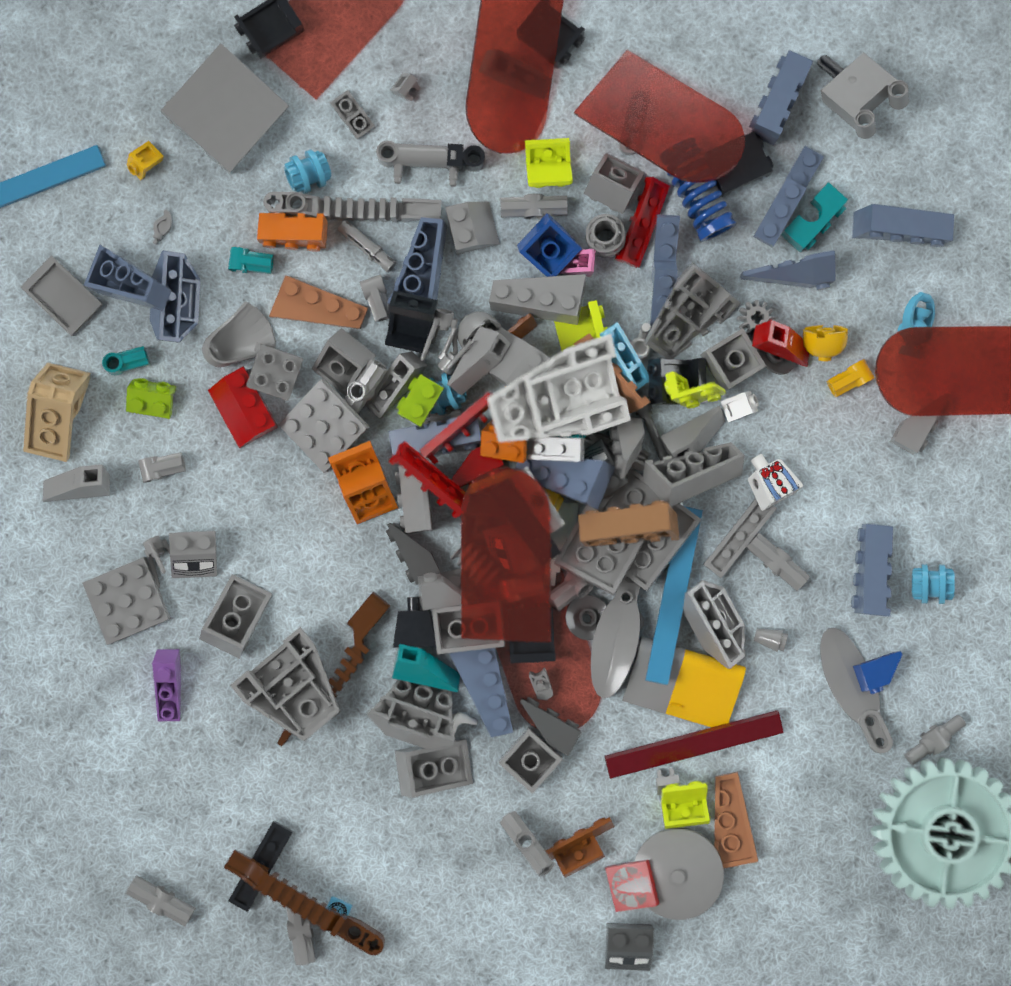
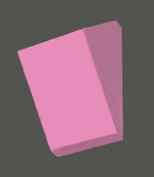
[559,249,596,277]

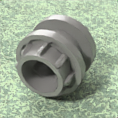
[586,214,626,258]

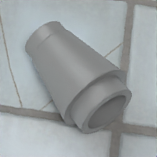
[754,628,788,652]

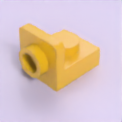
[126,141,164,180]

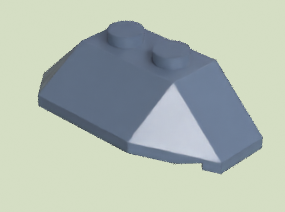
[150,250,201,343]

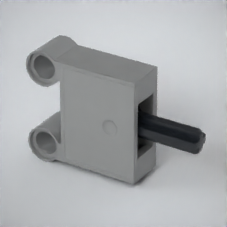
[817,52,909,139]

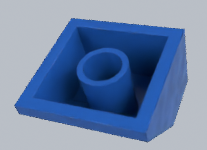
[517,213,582,277]

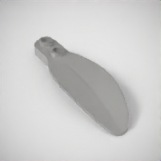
[591,576,640,698]
[820,628,893,753]

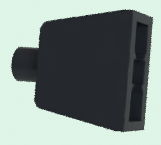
[393,597,436,648]

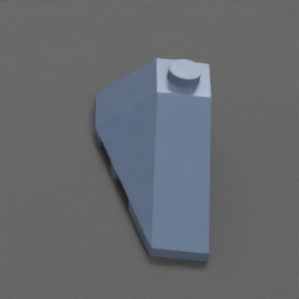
[740,250,836,290]

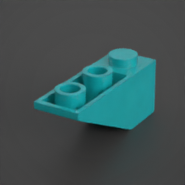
[392,644,460,693]

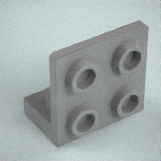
[246,342,303,401]

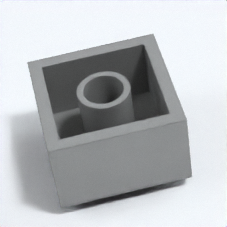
[498,727,563,794]

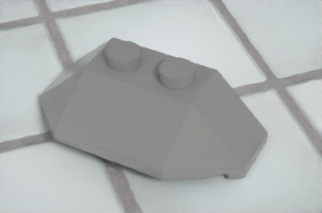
[683,580,745,669]

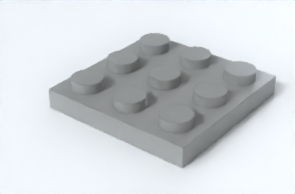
[278,378,369,473]
[554,505,645,596]
[82,557,171,645]

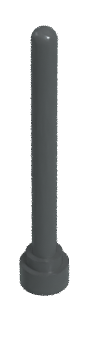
[635,400,667,461]

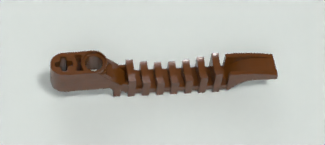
[277,592,391,747]
[223,849,385,956]

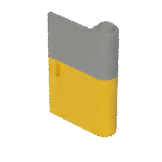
[622,636,746,727]

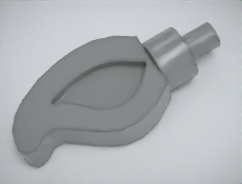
[153,210,172,245]

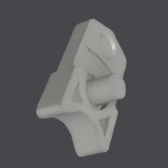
[529,668,553,700]

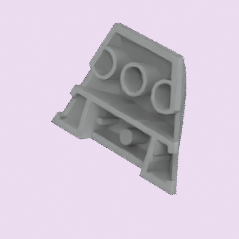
[367,680,455,750]

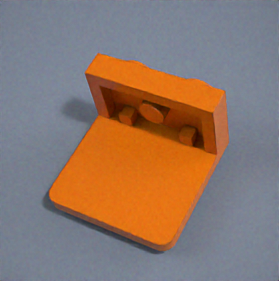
[480,420,527,463]

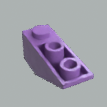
[152,649,181,721]

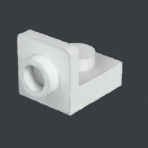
[720,391,759,422]

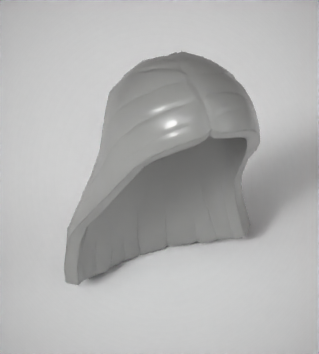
[202,301,276,368]

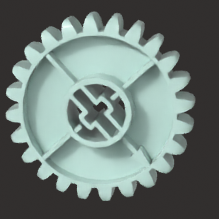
[871,757,1011,909]

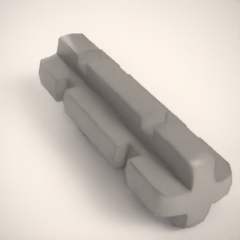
[422,409,461,427]

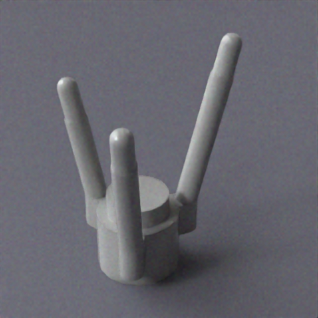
[420,309,458,361]
[438,327,473,375]
[143,536,170,588]

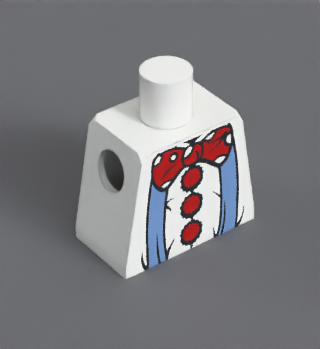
[748,454,803,511]

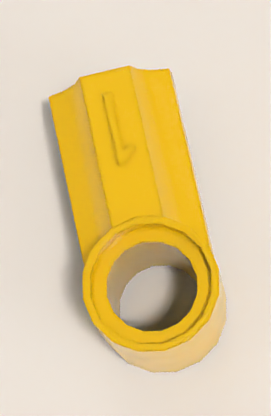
[826,359,875,398]

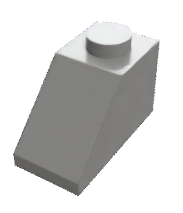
[418,573,468,610]

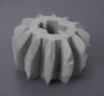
[737,300,776,337]

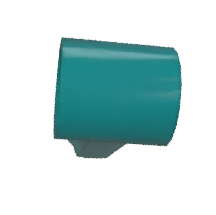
[228,247,274,274]
[102,346,150,376]

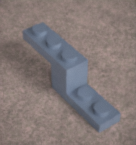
[753,146,824,248]
[649,214,680,331]

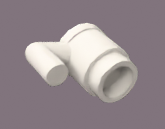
[631,323,651,361]

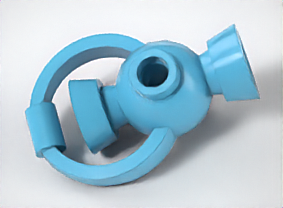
[897,292,935,359]

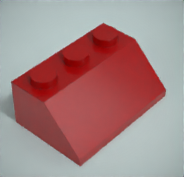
[208,366,278,449]

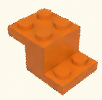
[328,441,398,524]

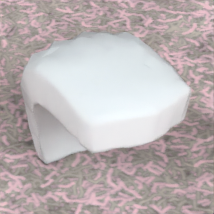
[452,712,478,736]

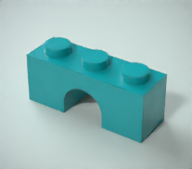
[781,182,848,252]

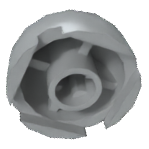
[457,311,502,348]

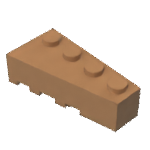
[578,501,679,547]

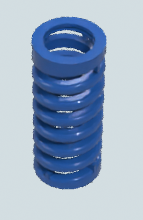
[659,138,737,242]

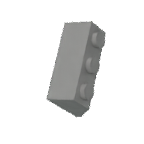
[395,466,433,533]
[432,600,505,654]

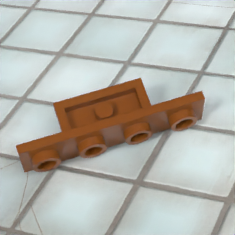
[544,817,615,878]

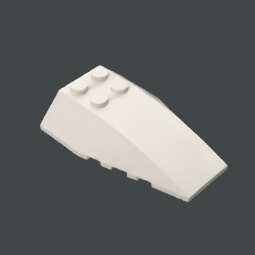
[487,334,631,442]

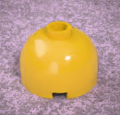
[803,325,848,361]

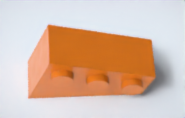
[257,213,328,252]

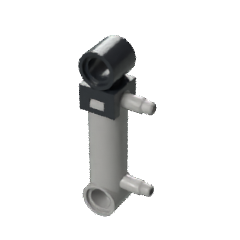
[376,140,485,187]

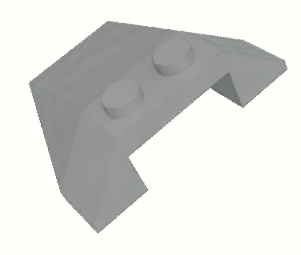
[644,262,741,359]
[230,627,340,741]

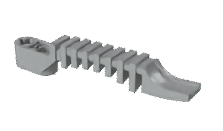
[263,192,442,222]

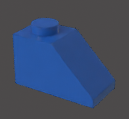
[853,651,902,694]

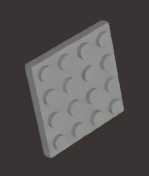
[597,468,702,592]

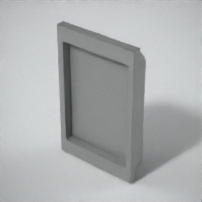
[21,255,103,336]

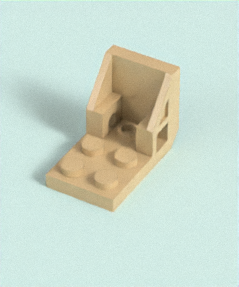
[23,363,91,462]

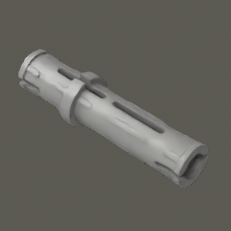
[337,220,397,273]

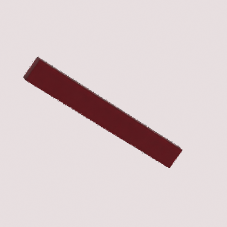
[604,710,784,779]

